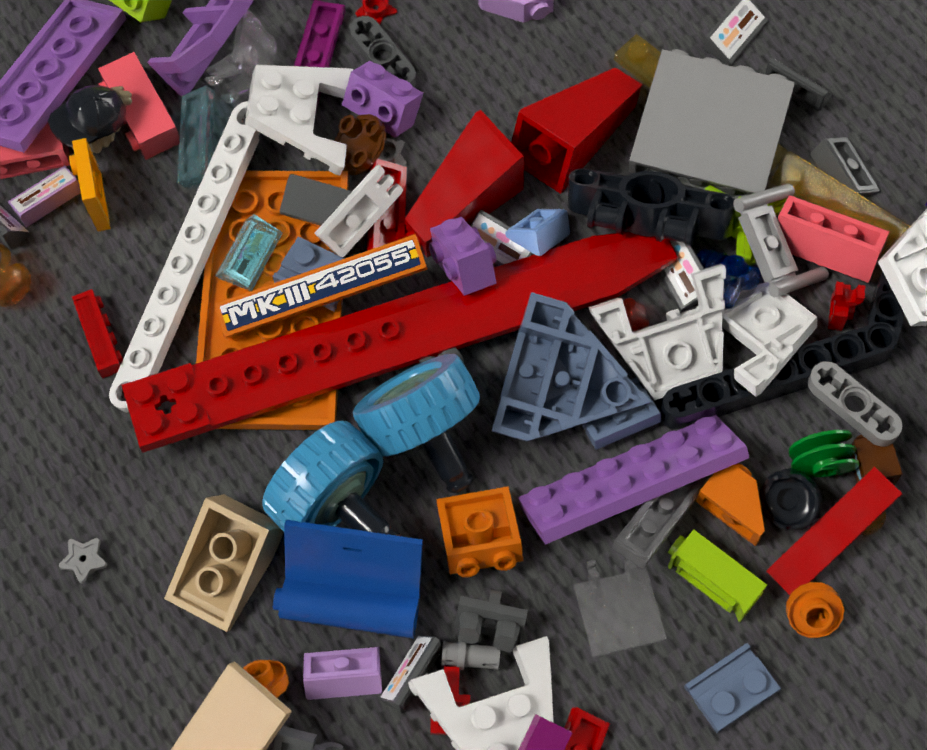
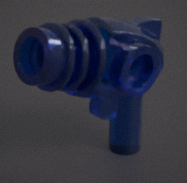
[697,249,762,309]

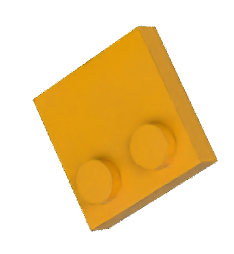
[69,138,111,232]

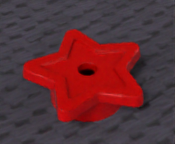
[355,0,397,25]

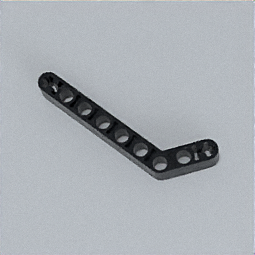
[660,271,905,429]

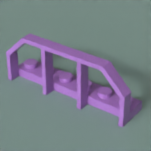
[147,0,254,96]

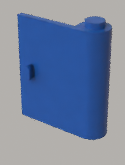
[273,520,423,639]

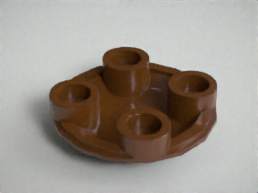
[334,114,386,176]

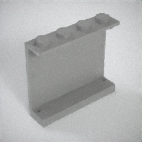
[629,49,795,199]

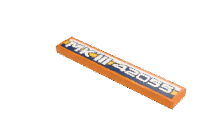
[215,234,428,339]

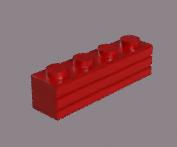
[72,289,123,378]

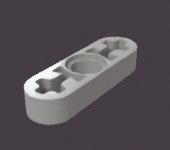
[808,361,902,447]

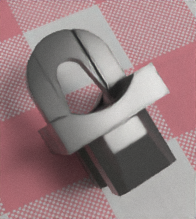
[454,589,528,652]

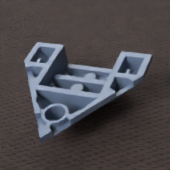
[491,292,651,442]

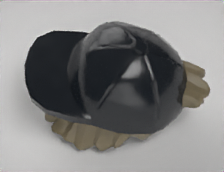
[48,85,132,153]

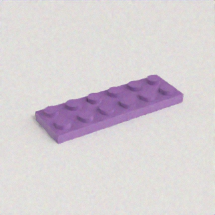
[0,0,126,152]
[518,415,749,544]

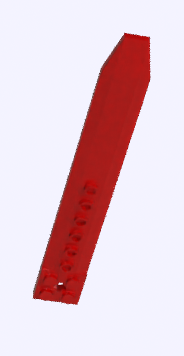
[121,232,677,453]

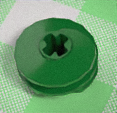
[789,429,860,477]

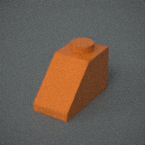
[696,463,765,546]

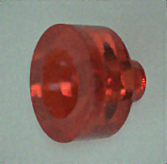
[623,298,649,332]

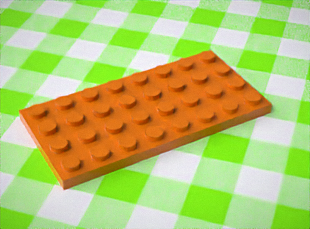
[196,171,349,430]

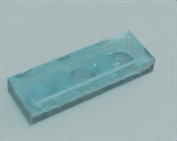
[177,85,215,188]

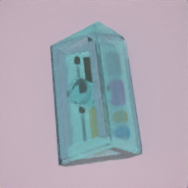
[215,214,283,291]

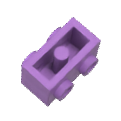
[342,61,423,138]
[429,217,497,296]

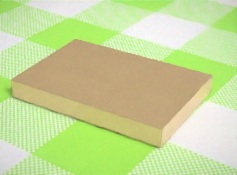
[171,662,292,750]

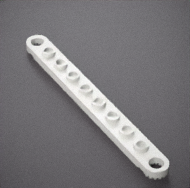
[109,101,260,413]

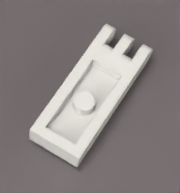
[314,165,403,258]

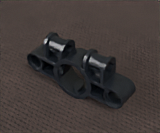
[568,168,735,247]

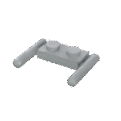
[733,183,829,298]

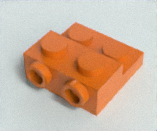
[436,486,523,577]

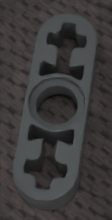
[350,16,416,87]

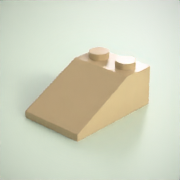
[164,495,284,632]

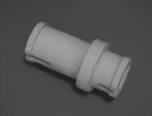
[441,640,500,671]

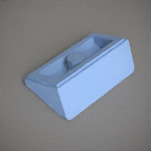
[505,209,570,256]

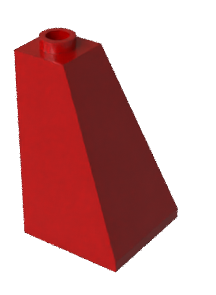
[511,67,643,194]
[404,109,524,258]

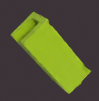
[668,529,767,622]

